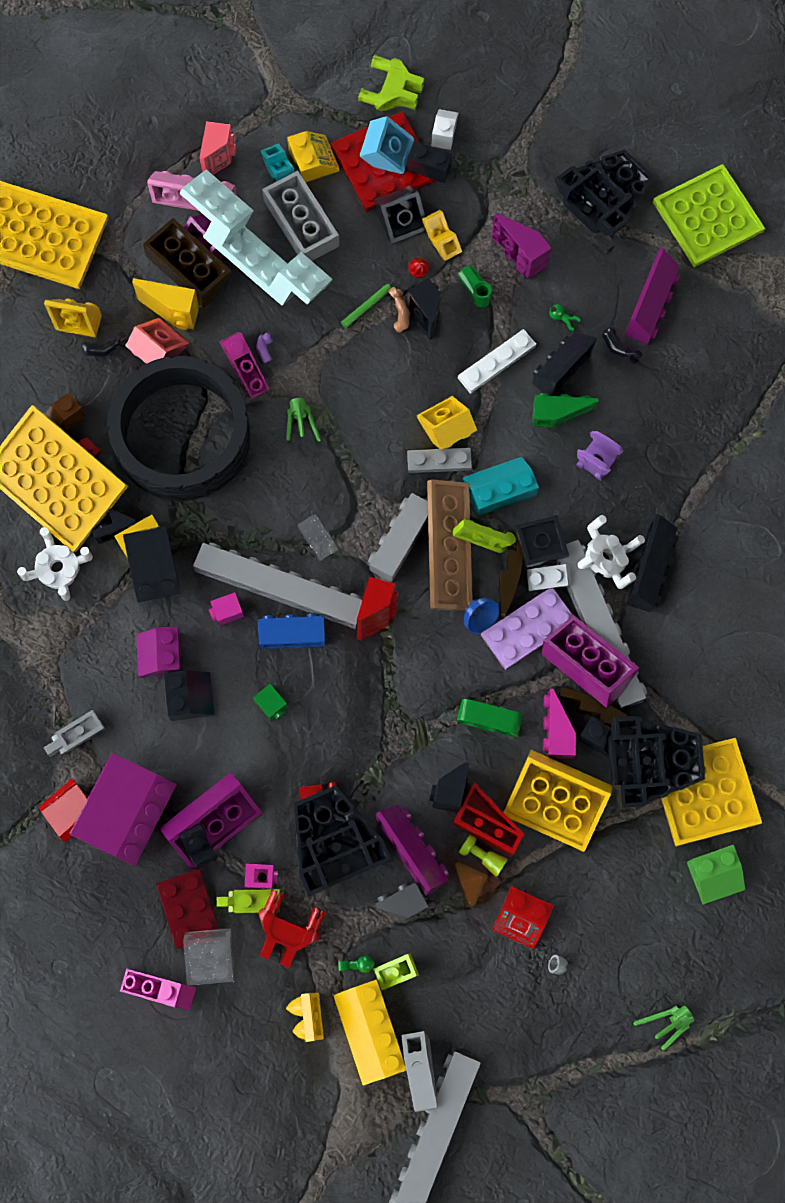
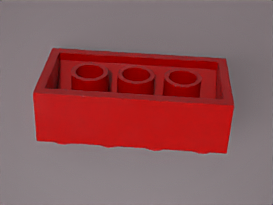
[357,577,398,640]

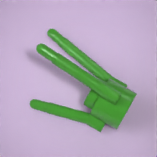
[286,398,321,442]
[633,1006,694,1050]

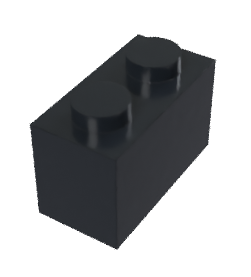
[407,141,453,183]

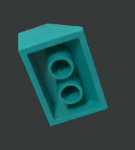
[462,457,539,516]

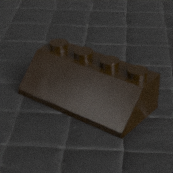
[143,218,231,308]

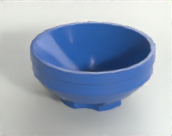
[464,598,500,634]

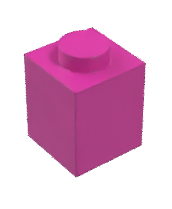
[209,592,244,626]

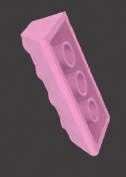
[147,171,237,211]

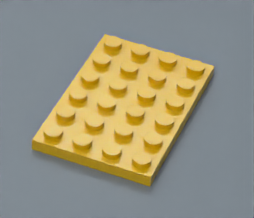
[0,181,109,289]
[0,405,128,552]

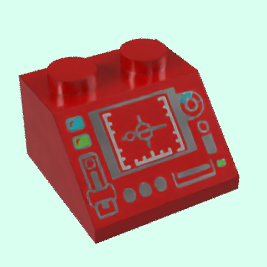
[492,887,554,949]

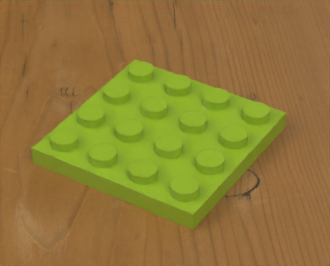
[653,164,765,267]

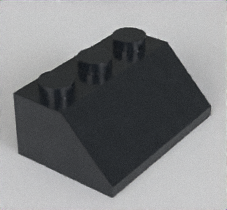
[532,332,596,396]

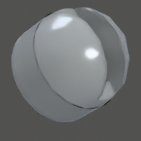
[548,955,568,975]

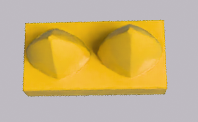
[286,993,324,1042]

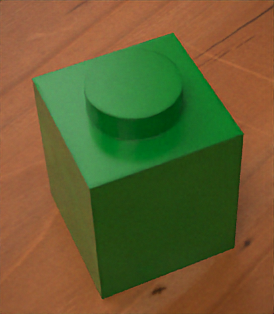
[253,684,288,721]

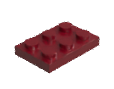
[156,869,220,949]

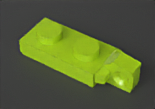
[217,889,280,914]

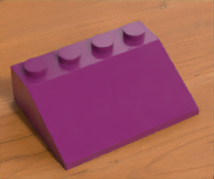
[69,753,177,866]
[376,804,449,897]

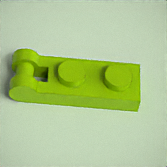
[453,519,516,553]

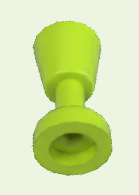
[458,834,508,877]

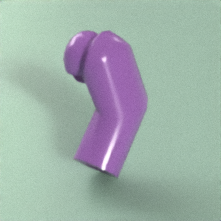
[256,333,273,364]

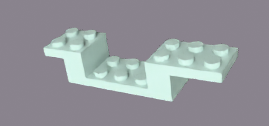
[180,169,332,305]

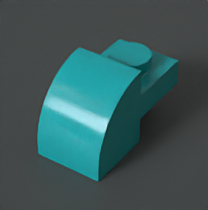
[260,143,295,181]

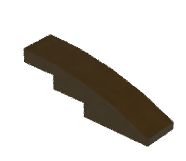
[499,533,523,619]
[558,687,627,727]

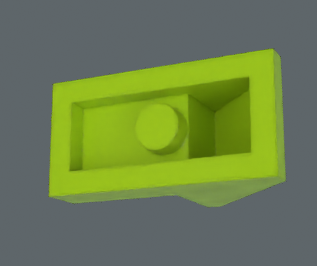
[374,953,419,990]

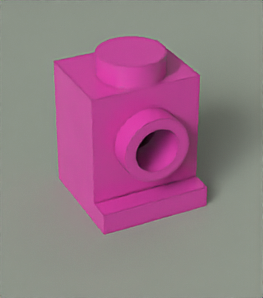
[245,864,278,889]

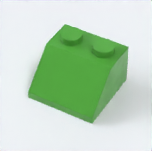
[687,845,745,905]

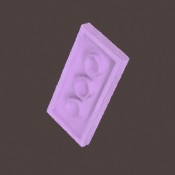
[481,588,573,670]

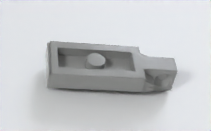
[44,710,105,757]

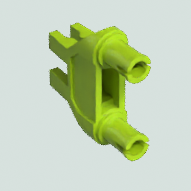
[358,55,424,111]

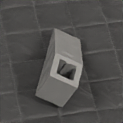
[402,1031,438,1112]

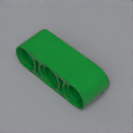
[456,699,524,737]

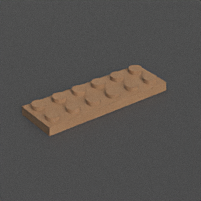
[427,479,472,611]

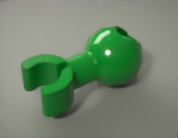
[549,304,581,331]
[338,955,375,974]

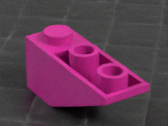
[219,332,269,399]
[543,689,576,759]
[120,969,196,1011]

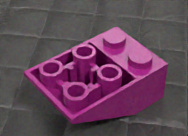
[491,213,552,279]

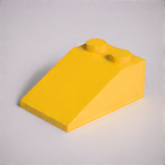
[132,278,199,330]
[44,299,102,338]

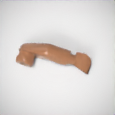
[388,287,410,333]

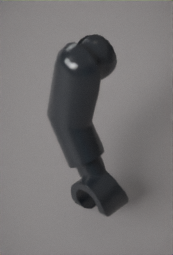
[602,327,643,364]
[81,332,128,357]

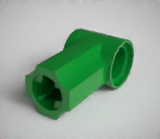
[458,265,492,307]

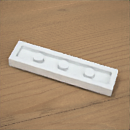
[458,329,536,394]

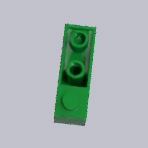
[532,393,598,427]

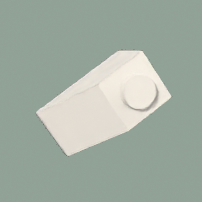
[431,109,459,150]

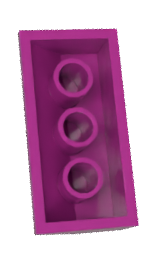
[625,248,680,345]
[542,615,639,708]
[159,772,262,869]

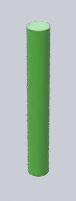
[341,284,391,328]

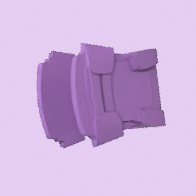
[576,431,623,481]

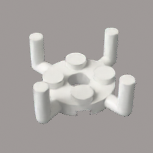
[578,515,645,589]
[17,527,93,601]

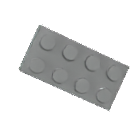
[262,171,339,261]

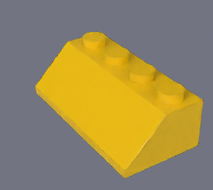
[333,979,406,1085]

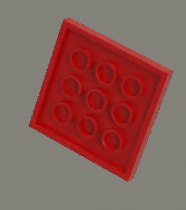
[331,111,436,212]

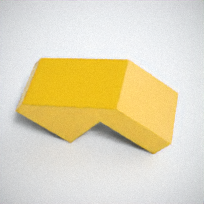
[422,210,462,261]

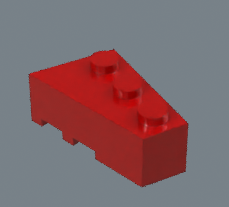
[452,782,524,857]

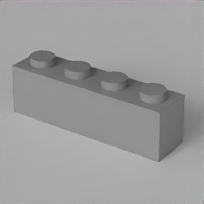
[368,493,428,582]

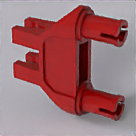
[258,889,327,968]

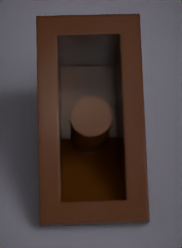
[45,392,86,431]

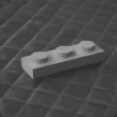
[407,448,472,473]

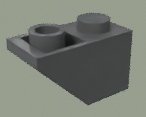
[375,881,428,919]

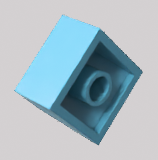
[360,116,414,174]

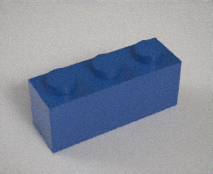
[258,613,325,649]

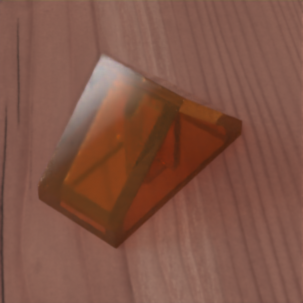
[453,862,488,908]

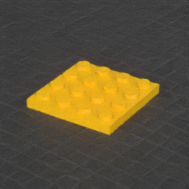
[661,738,762,847]

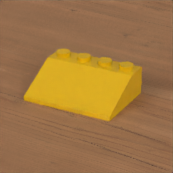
[503,750,612,852]

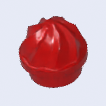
[408,257,429,278]

